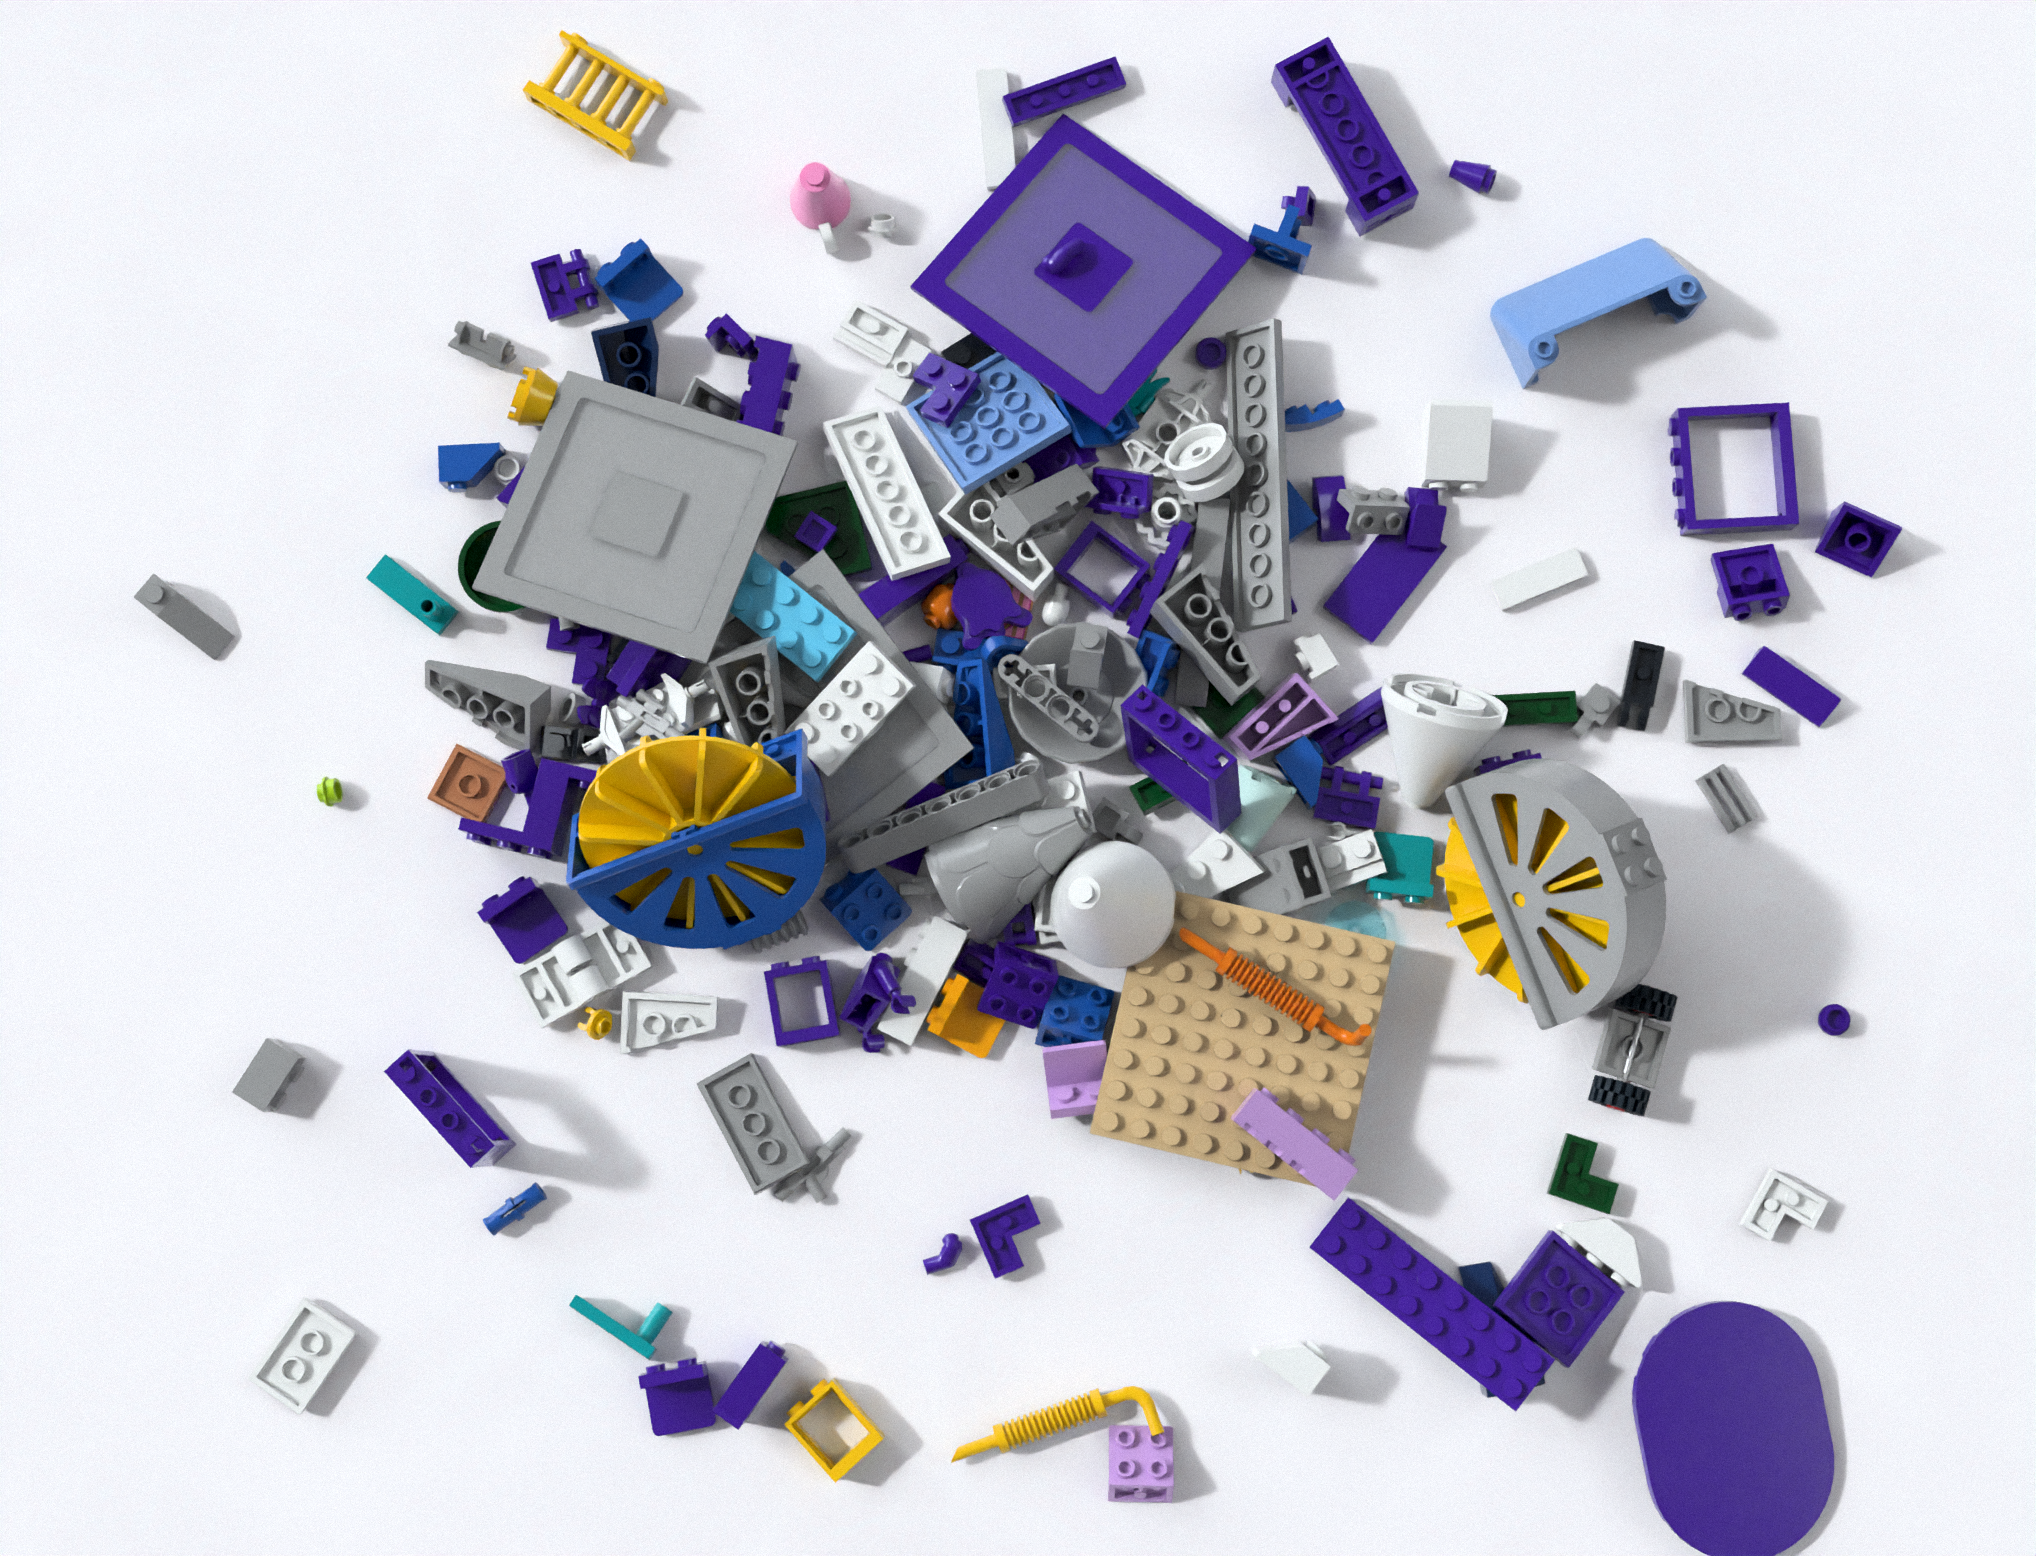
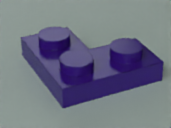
[912,352,981,428]
[546,618,613,686]
[970,1194,1041,1279]

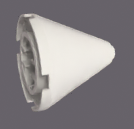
[1381,673,1508,810]
[1050,841,1176,969]

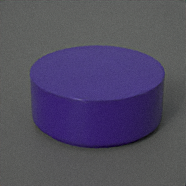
[1195,337,1226,370]

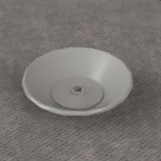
[1007,622,1148,764]

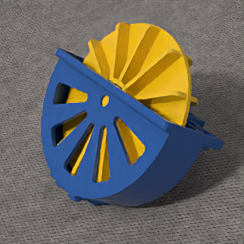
[566,723,826,950]

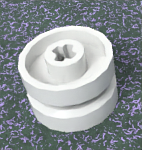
[1164,423,1244,502]

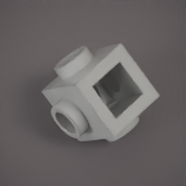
[989,462,1034,498]

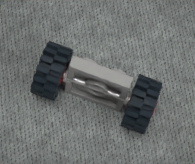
[1588,984,1678,1117]

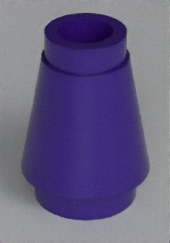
[1449,159,1497,194]

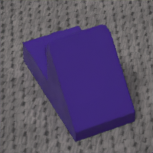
[1404,487,1447,550]

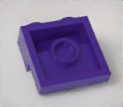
[1710,544,1790,621]

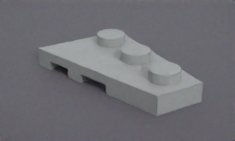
[1683,679,1782,743]

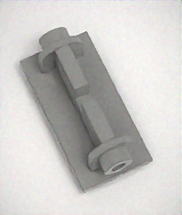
[448,321,517,371]

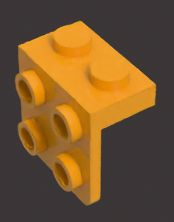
[926,974,1006,1058]

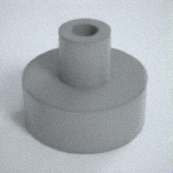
[559,693,586,726]

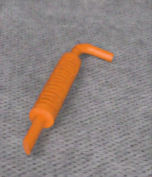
[1179,927,1372,1046]

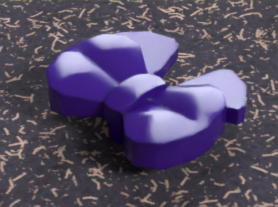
[577,678,619,729]

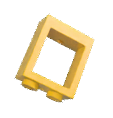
[784,1377,885,1483]

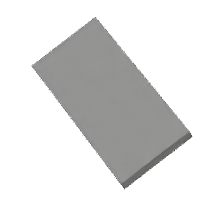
[696,1053,812,1195]

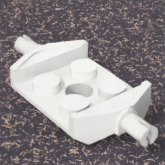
[1121,379,1213,484]
[582,673,711,756]

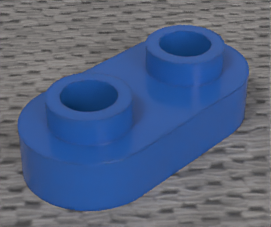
[981,636,1029,668]

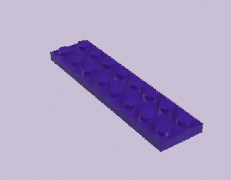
[1309,1197,1555,1412]

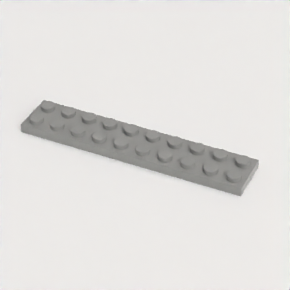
[1226,318,1292,632]

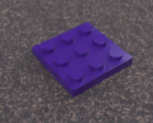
[1492,1230,1625,1368]

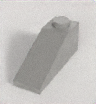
[134,573,235,660]

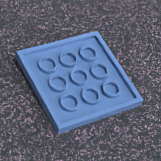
[905,352,1072,495]

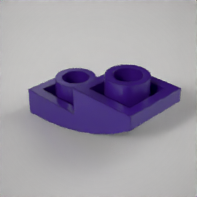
[1312,475,1351,542]

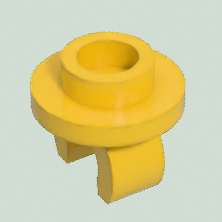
[577,1007,612,1040]

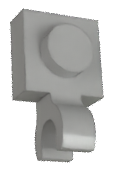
[1569,683,1620,739]
[1092,797,1143,846]

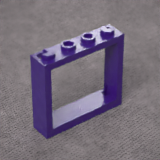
[1667,402,1799,536]
[1120,684,1242,834]
[384,1049,516,1168]

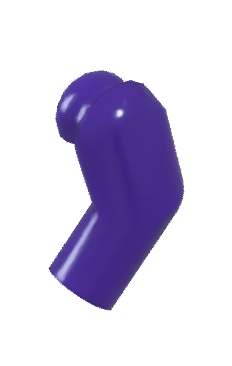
[1042,238,1085,274]
[923,1233,962,1275]

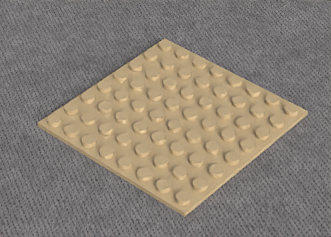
[1090,891,1395,1187]

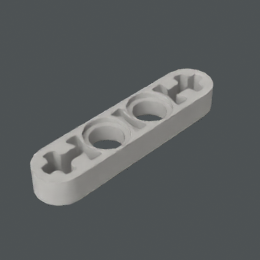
[998,654,1099,743]

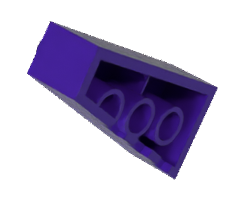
[736,336,801,436]

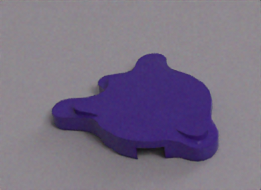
[951,562,1033,651]

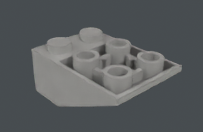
[1226,837,1332,915]

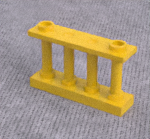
[523,30,668,161]

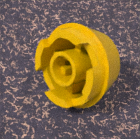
[507,366,559,426]

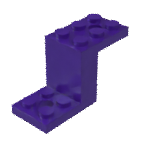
[458,758,597,860]

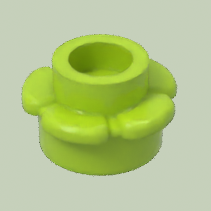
[317,776,343,807]

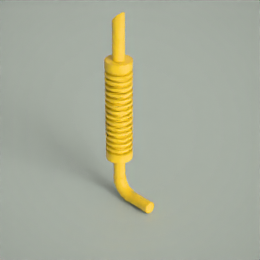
[951,1386,1164,1463]

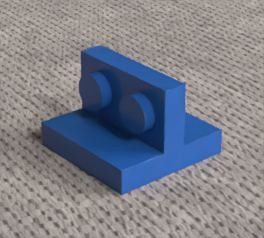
[1248,204,1312,275]

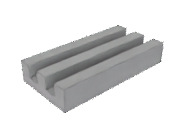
[1695,764,1757,834]

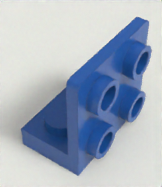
[1054,394,1140,448]
[1035,975,1114,1047]

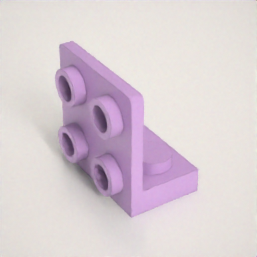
[1042,1040,1107,1119]
[1108,1425,1174,1503]

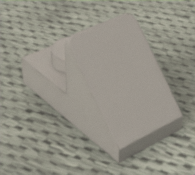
[681,377,741,422]
[1067,622,1108,690]

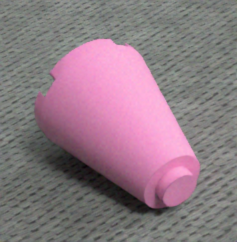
[790,162,851,230]

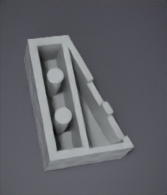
[990,464,1099,545]

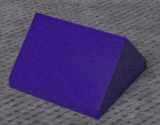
[1815,501,1902,578]

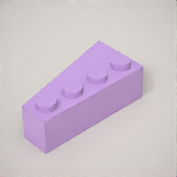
[1230,1088,1358,1201]

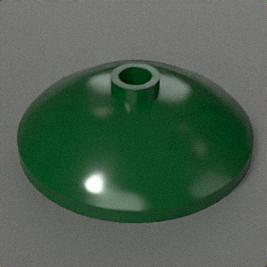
[458,521,526,613]

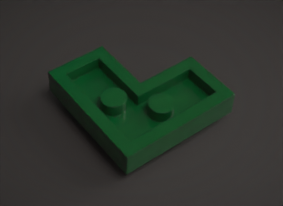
[1546,1133,1619,1214]

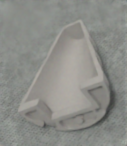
[924,806,1093,944]

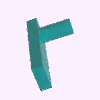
[366,554,459,636]
[569,1294,673,1360]

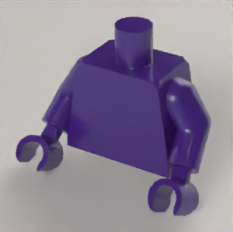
[839,953,916,1053]

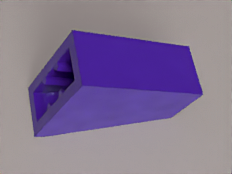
[712,1340,789,1430]

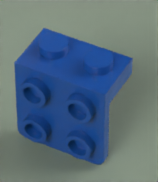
[594,238,683,322]
[1135,629,1181,697]
[819,867,912,951]

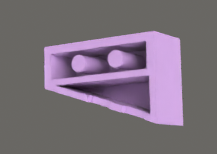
[1223,673,1339,760]

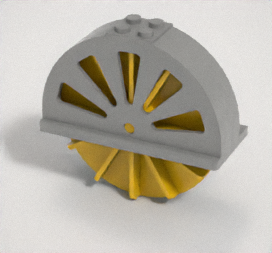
[1436,758,1667,1030]

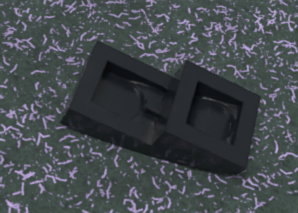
[538,725,606,763]

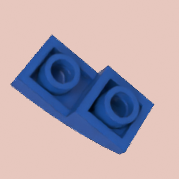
[1285,399,1345,432]

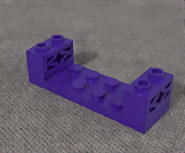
[1271,36,1419,237]

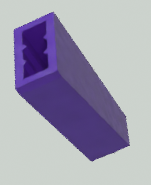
[858,534,970,628]

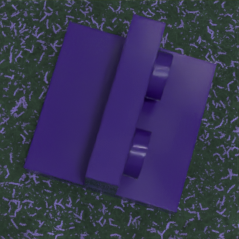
[606,640,692,698]

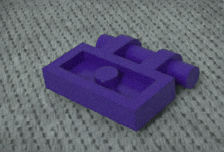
[530,249,599,322]
[1312,766,1383,830]

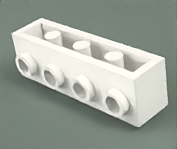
[876,916,968,1047]

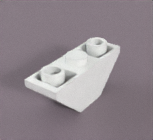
[1555,1217,1642,1289]

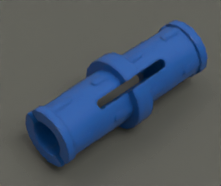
[483,1182,547,1236]

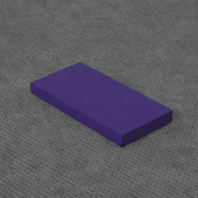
[1323,523,1447,645]

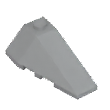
[425,660,551,753]

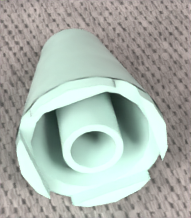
[1226,764,1297,852]

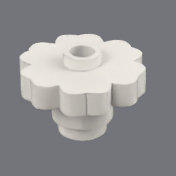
[1134,485,1197,549]

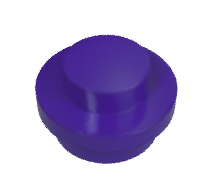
[1818,1004,1850,1036]

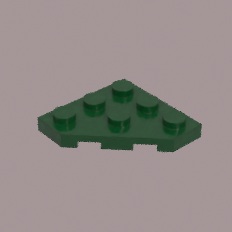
[766,480,873,577]

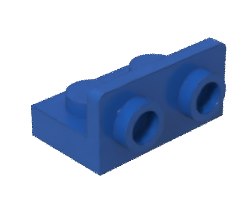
[931,628,995,675]

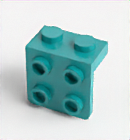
[1365,831,1434,904]

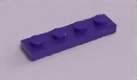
[1002,56,1126,128]
[1126,520,1196,639]

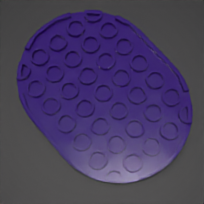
[1632,1301,1834,1556]

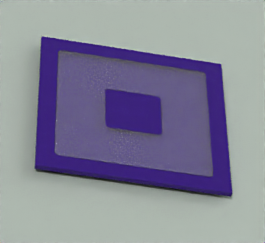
[910,113,1257,429]

